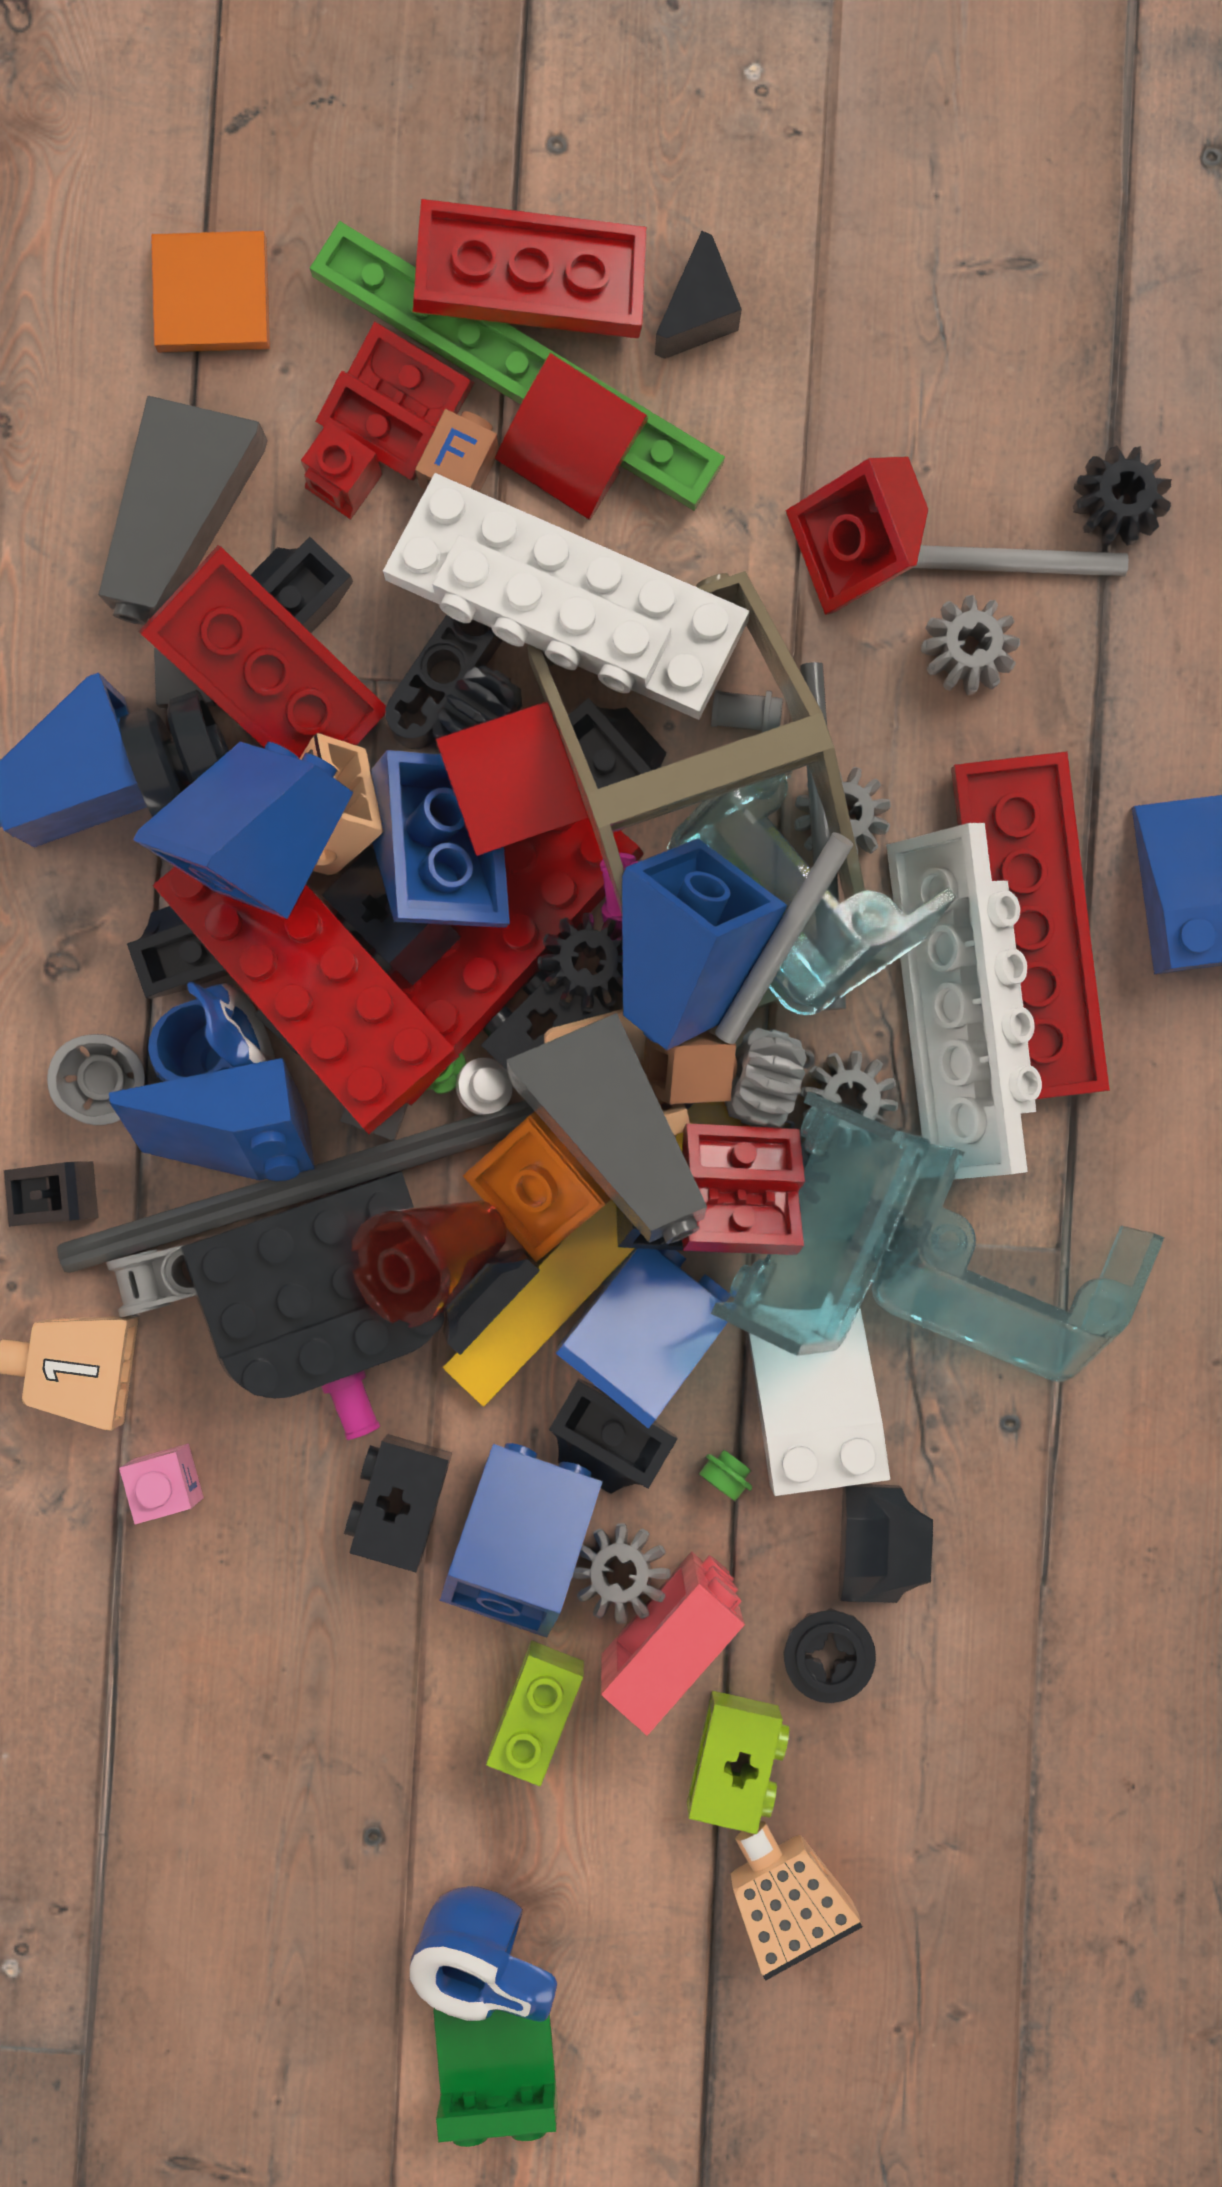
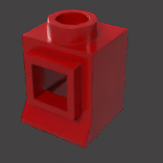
[301,421,383,520]

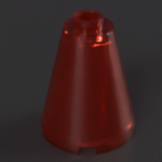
[351,1200,507,1327]

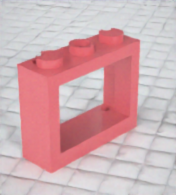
[601,1552,745,1736]

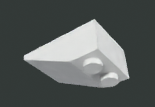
[746,1302,890,1496]

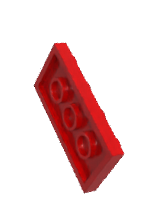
[412,199,647,339]
[138,545,386,758]

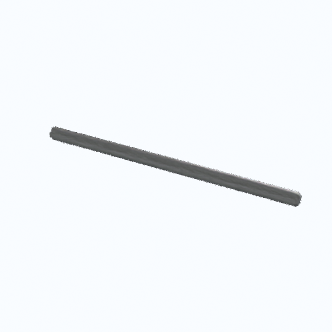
[57,1100,534,1273]

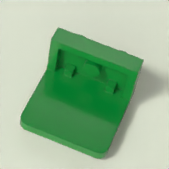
[433,2008,558,2147]

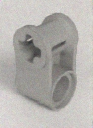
[106,1244,196,1318]

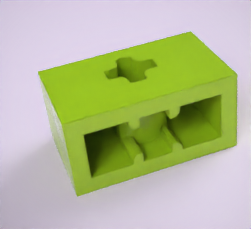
[486,1640,584,1787]
[687,1690,789,1834]

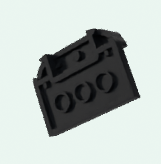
[180,1171,446,1399]

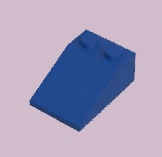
[371,750,510,928]
[1132,795,1222,974]
[109,1058,315,1181]

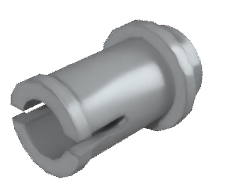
[711,690,783,732]

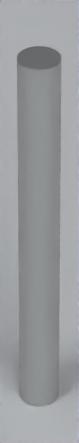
[913,545,1129,576]
[715,832,854,1044]

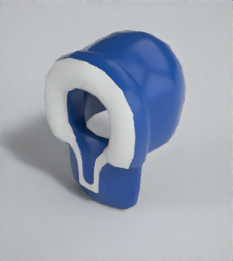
[148,982,275,1082]
[410,1886,557,2022]

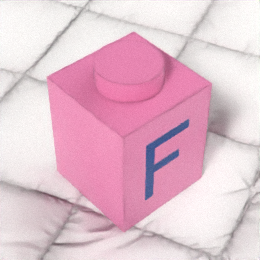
[119,1443,204,1524]

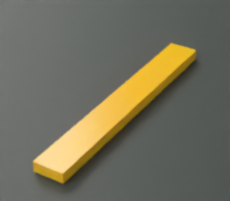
[442,1101,751,1407]

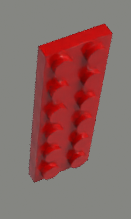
[951,751,1110,1100]
[390,799,644,1106]
[152,867,460,1134]

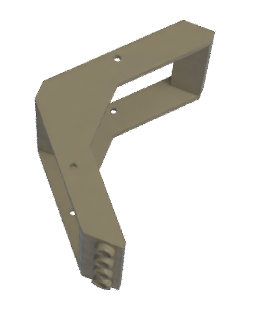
[527,571,881,1010]

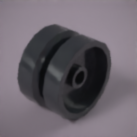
[119,690,229,817]

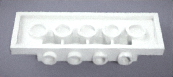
[383,473,749,720]
[886,823,1042,1182]

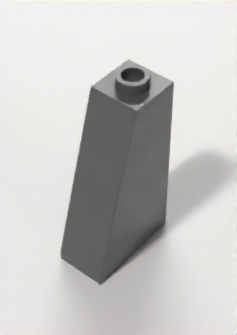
[98,395,268,625]
[507,1013,707,1244]

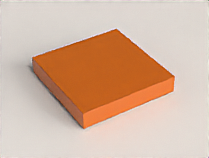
[151,231,270,353]
[463,1111,611,1262]

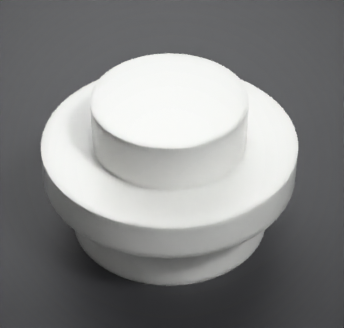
[456,1058,512,1115]

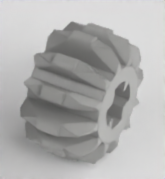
[921,595,1020,695]
[794,767,891,854]
[725,1028,806,1128]
[800,1051,898,1148]
[572,1523,671,1624]

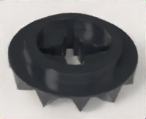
[783,1608,876,1703]

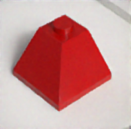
[785,456,928,615]

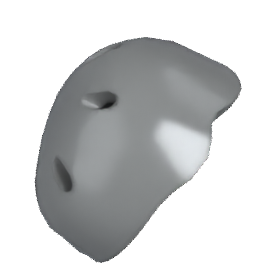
[47,1034,145,1125]

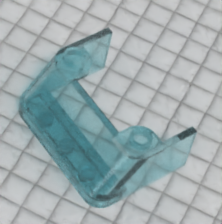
[666,771,956,1015]
[711,1091,930,1356]
[872,1143,1165,1382]

